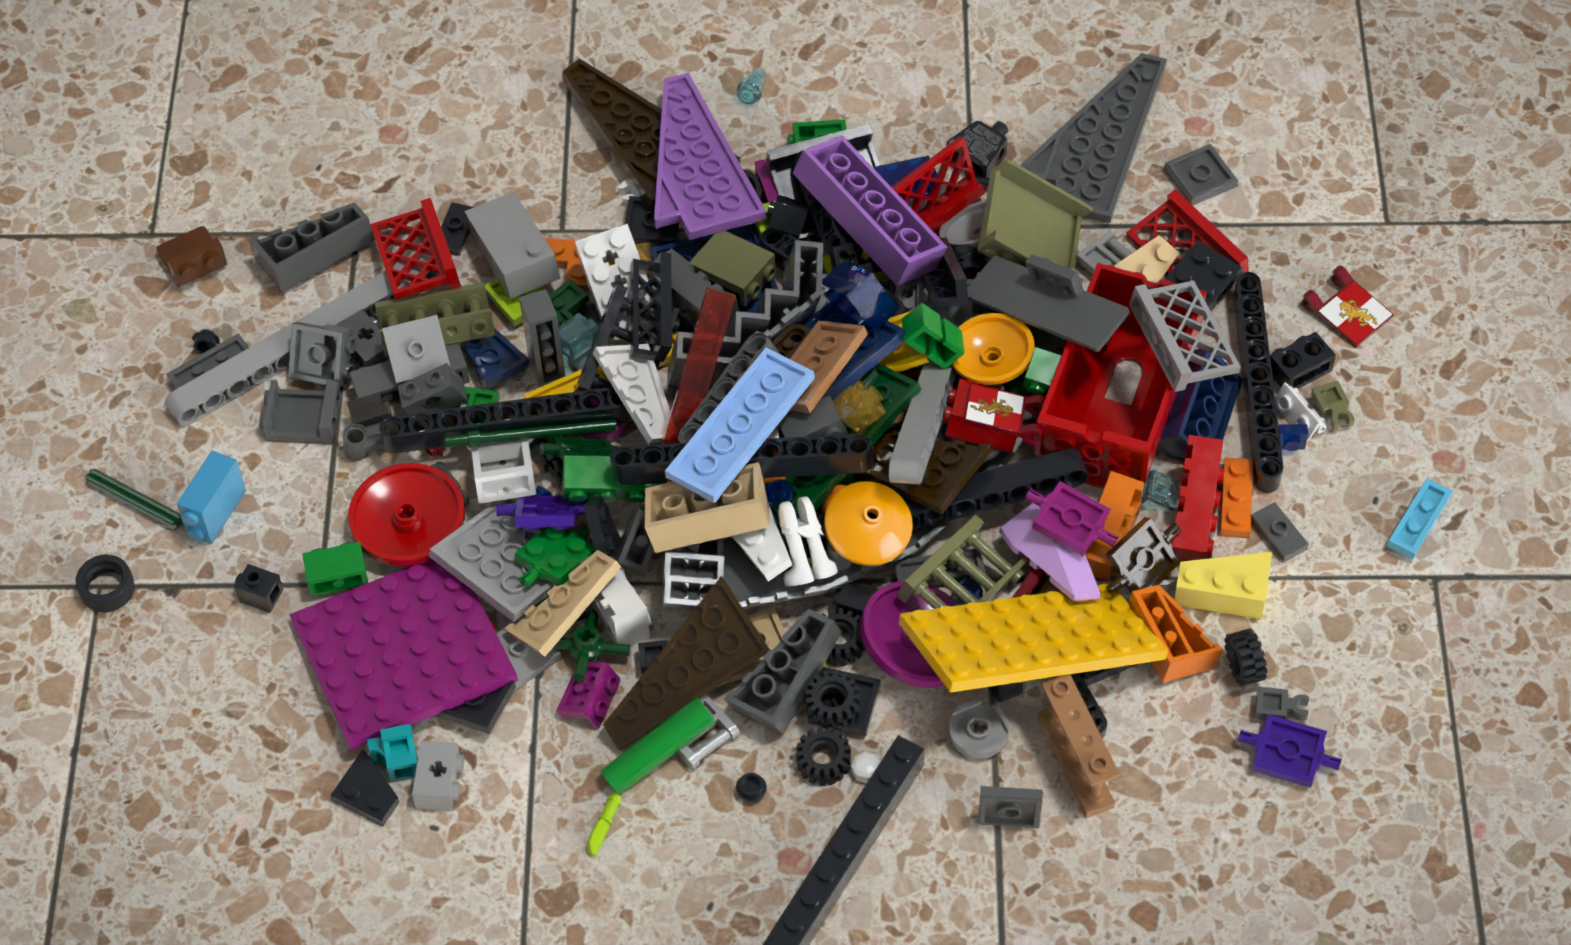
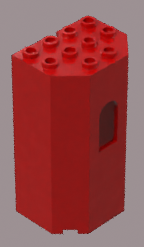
[1034,263,1206,489]

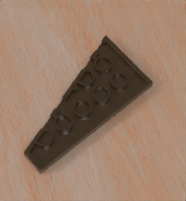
[858,430,992,515]
[603,576,770,750]

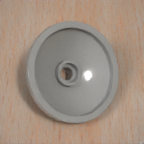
[939,200,986,250]

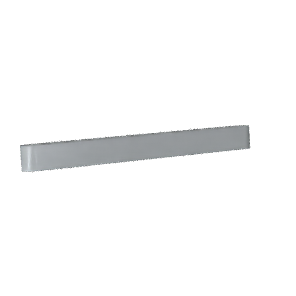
[165,255,438,426]

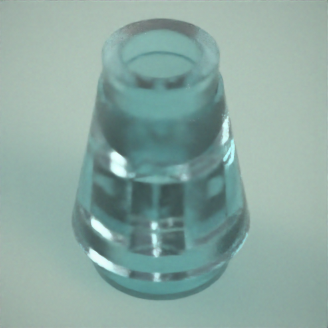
[737,67,766,105]

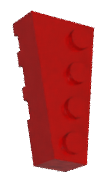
[1172,435,1225,562]

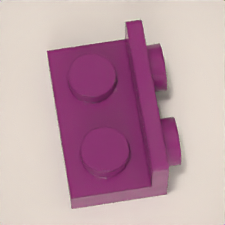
[556,662,621,728]

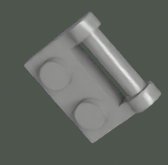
[1076,231,1132,275]
[677,694,740,770]

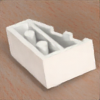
[591,564,652,646]

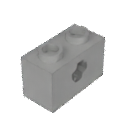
[412,741,464,811]

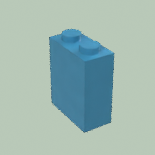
[177,450,246,544]

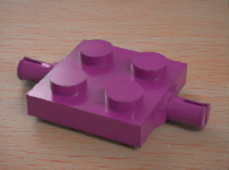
[1025,481,1119,556]

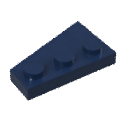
[460,328,529,390]

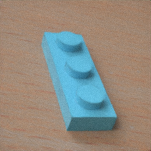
[1387,478,1453,559]

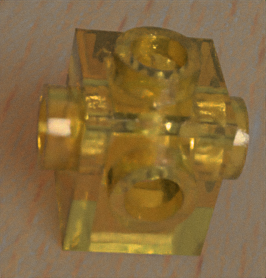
[833,380,885,434]

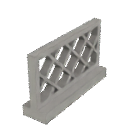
[1129,281,1241,392]

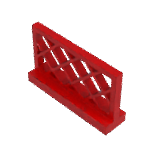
[891,137,985,232]
[1126,189,1249,275]
[371,198,461,300]

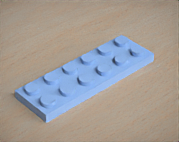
[665,348,815,503]

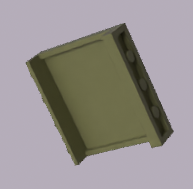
[978,159,1093,284]

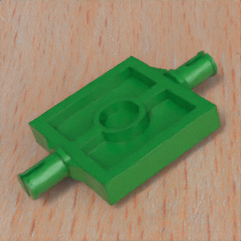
[515,523,595,588]

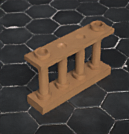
[1037,674,1120,818]

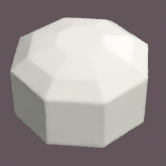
[851,751,880,783]

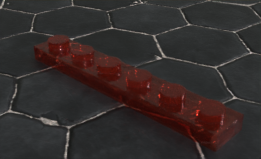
[661,287,736,444]

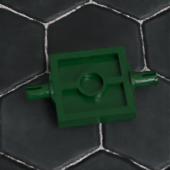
[540,436,619,460]

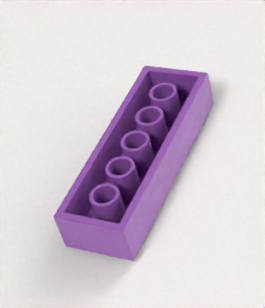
[793,135,947,286]

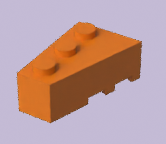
[1085,471,1144,582]
[1128,585,1224,683]

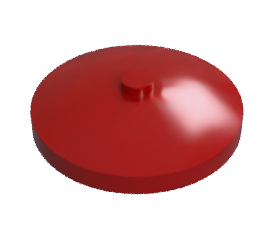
[348,463,465,567]

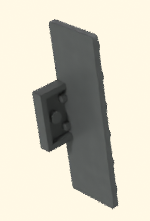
[967,254,1130,352]

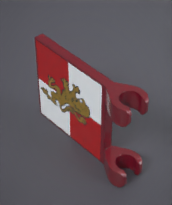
[1301,265,1394,348]
[963,384,1046,446]

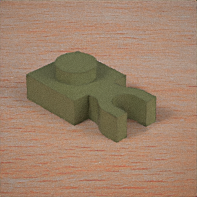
[1311,381,1355,431]

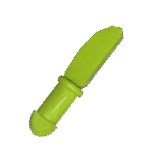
[587,793,621,856]

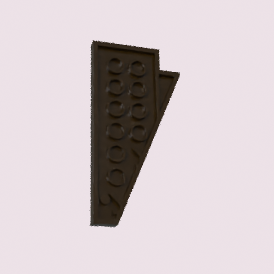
[562,58,741,207]

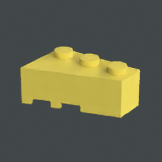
[1174,552,1272,619]

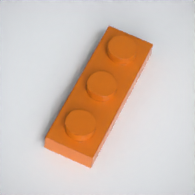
[1220,457,1253,538]

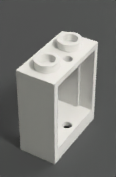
[471,440,536,504]

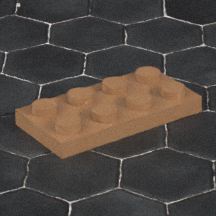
[790,321,868,413]

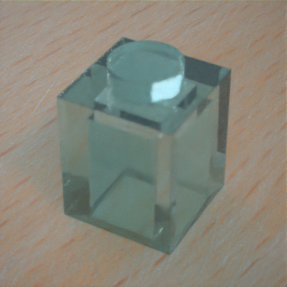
[559,313,598,363]

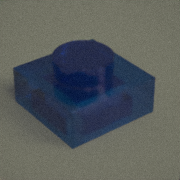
[1279,424,1308,451]

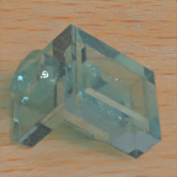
[1141,469,1181,511]

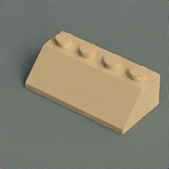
[645,462,770,553]

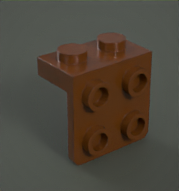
[156,226,228,287]

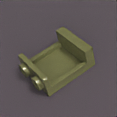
[690,231,777,306]

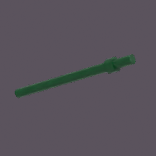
[444,420,616,448]

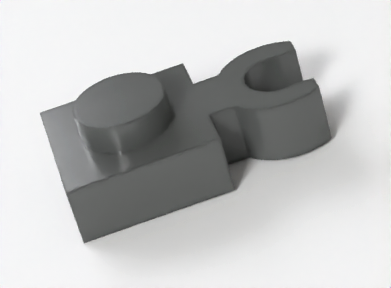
[1255,686,1309,720]

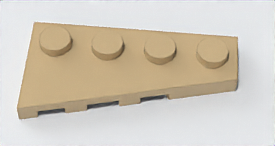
[504,550,621,657]

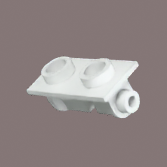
[1275,383,1327,442]

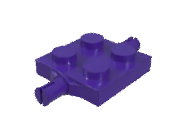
[496,495,586,530]
[1238,714,1342,788]

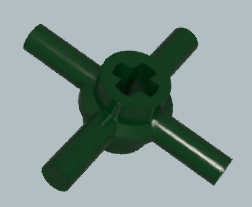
[552,611,631,682]

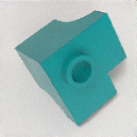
[367,724,418,782]

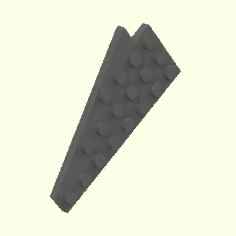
[1020,53,1167,223]

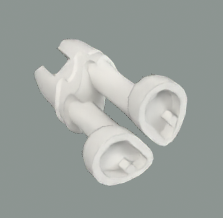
[779,496,838,586]

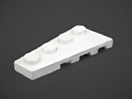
[593,344,678,444]
[732,502,793,582]

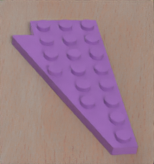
[654,72,766,240]

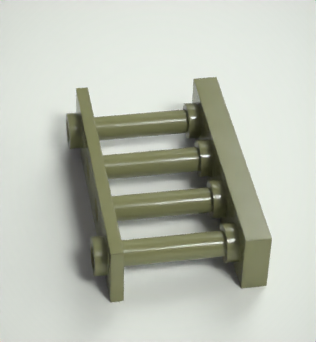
[375,282,495,357]
[896,514,1028,609]

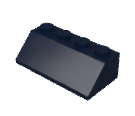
[1159,348,1243,462]

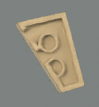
[1114,235,1180,283]

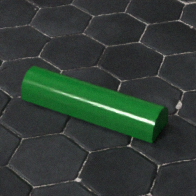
[600,697,716,796]

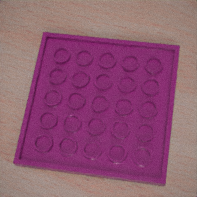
[289,560,518,750]

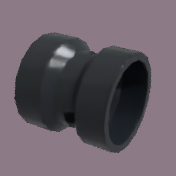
[953,245,981,279]

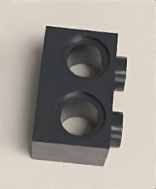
[1270,332,1336,389]

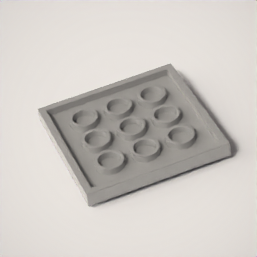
[429,498,567,622]

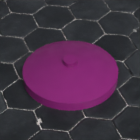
[860,581,959,688]

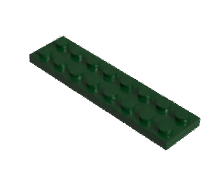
[765,363,922,546]

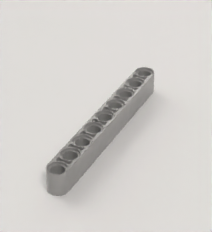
[889,359,958,484]

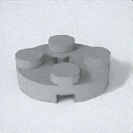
[948,700,1009,761]

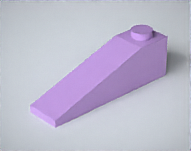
[999,503,1101,601]

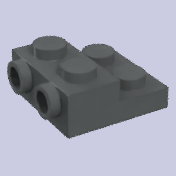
[288,321,357,387]

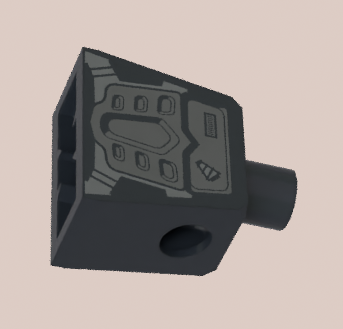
[946,121,1008,179]

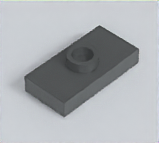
[1251,502,1309,562]

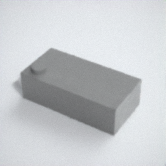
[464,192,561,299]

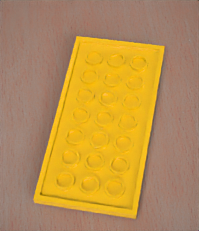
[899,584,1168,693]

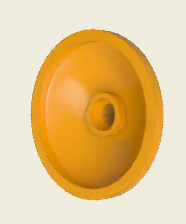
[952,313,1035,385]
[824,481,913,566]

